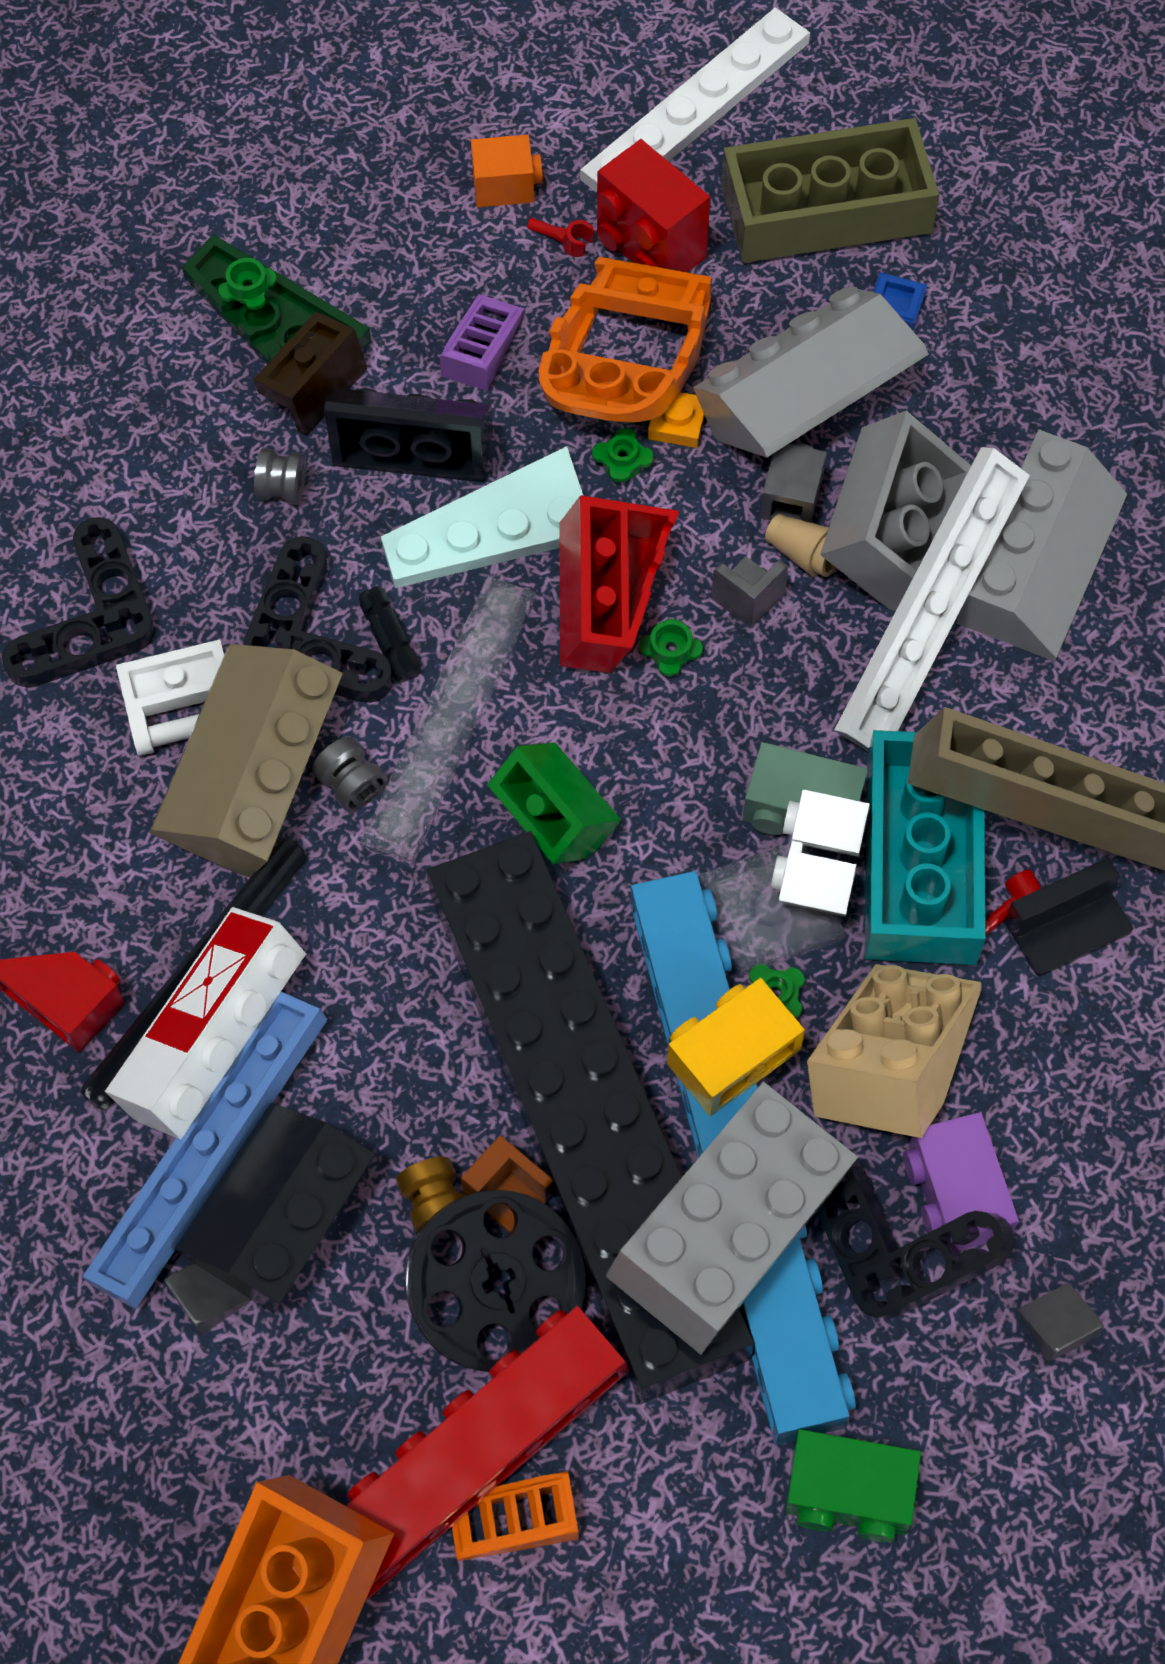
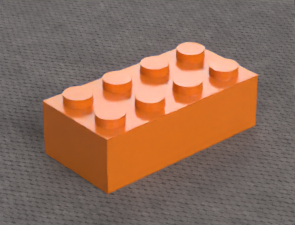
[178,1475,394,1664]

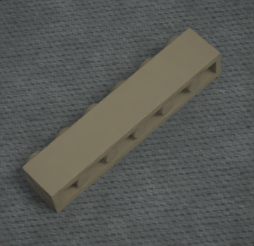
[908,707,1165,871]

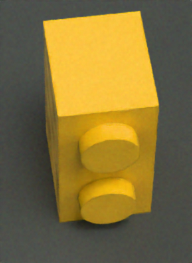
[667,977,805,1117]

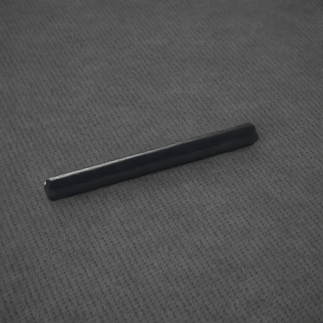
[81,838,306,1110]

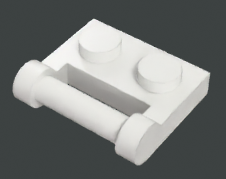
[116,640,224,757]

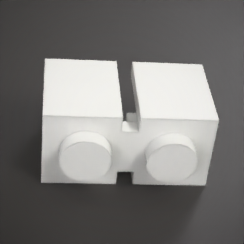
[771,790,870,917]

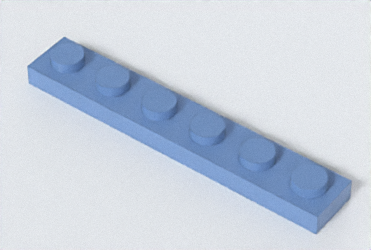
[82,992,328,1309]

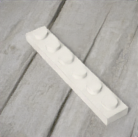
[580,8,810,192]
[834,447,1030,752]

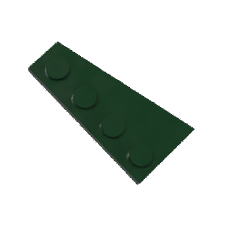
[182,234,371,364]

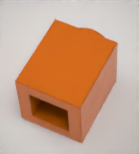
[471,134,543,207]

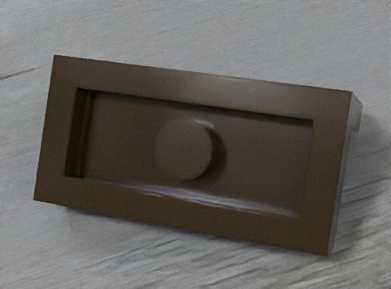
[253,311,367,436]

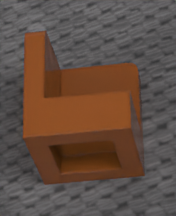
[461,1135,554,1233]

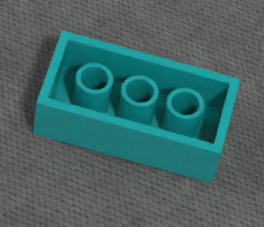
[864,730,985,965]

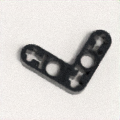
[2,517,155,688]
[243,536,393,703]
[817,1161,1014,1318]

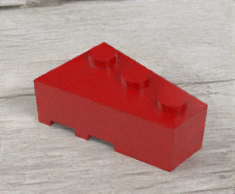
[559,495,679,673]

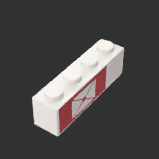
[105,907,306,1140]

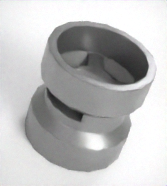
[312,736,388,813]

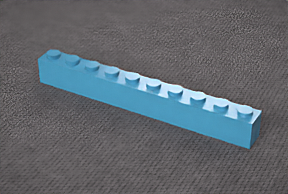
[630,871,856,1446]

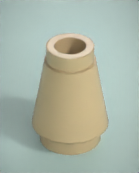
[765,514,837,577]

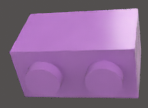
[903,1112,1019,1251]

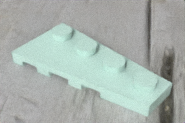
[381,446,583,588]

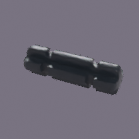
[359,586,421,682]

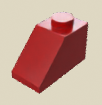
[0,951,125,1053]

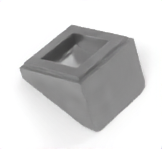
[164,1264,251,1336]
[1017,1283,1104,1363]

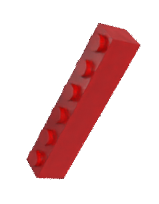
[346,1305,629,1602]

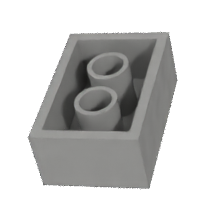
[820,410,971,611]

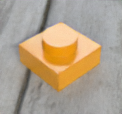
[648,392,705,448]

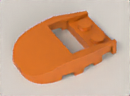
[538,257,712,422]

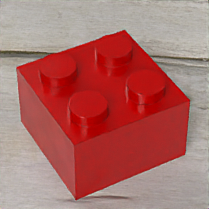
[597,139,711,272]

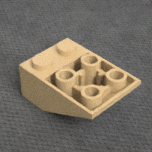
[807,964,981,1138]

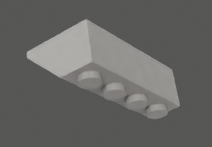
[693,287,929,457]
[956,430,1127,661]

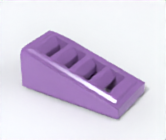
[440,294,525,391]

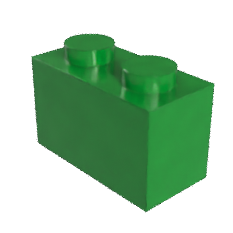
[487,742,621,864]
[784,1429,921,1543]

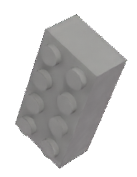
[606,1081,858,1355]

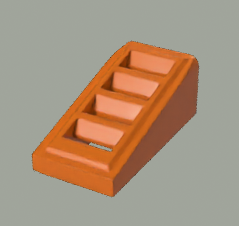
[452,1471,579,1562]

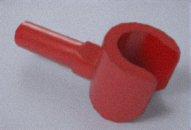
[527,218,594,257]
[985,869,1041,936]

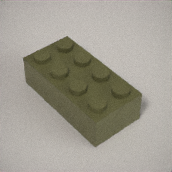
[721,118,939,263]

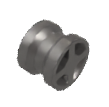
[254,448,306,505]

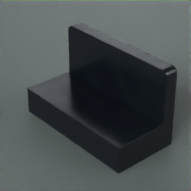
[1004,857,1133,976]

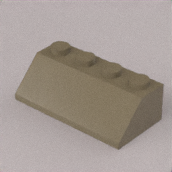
[149,644,343,878]

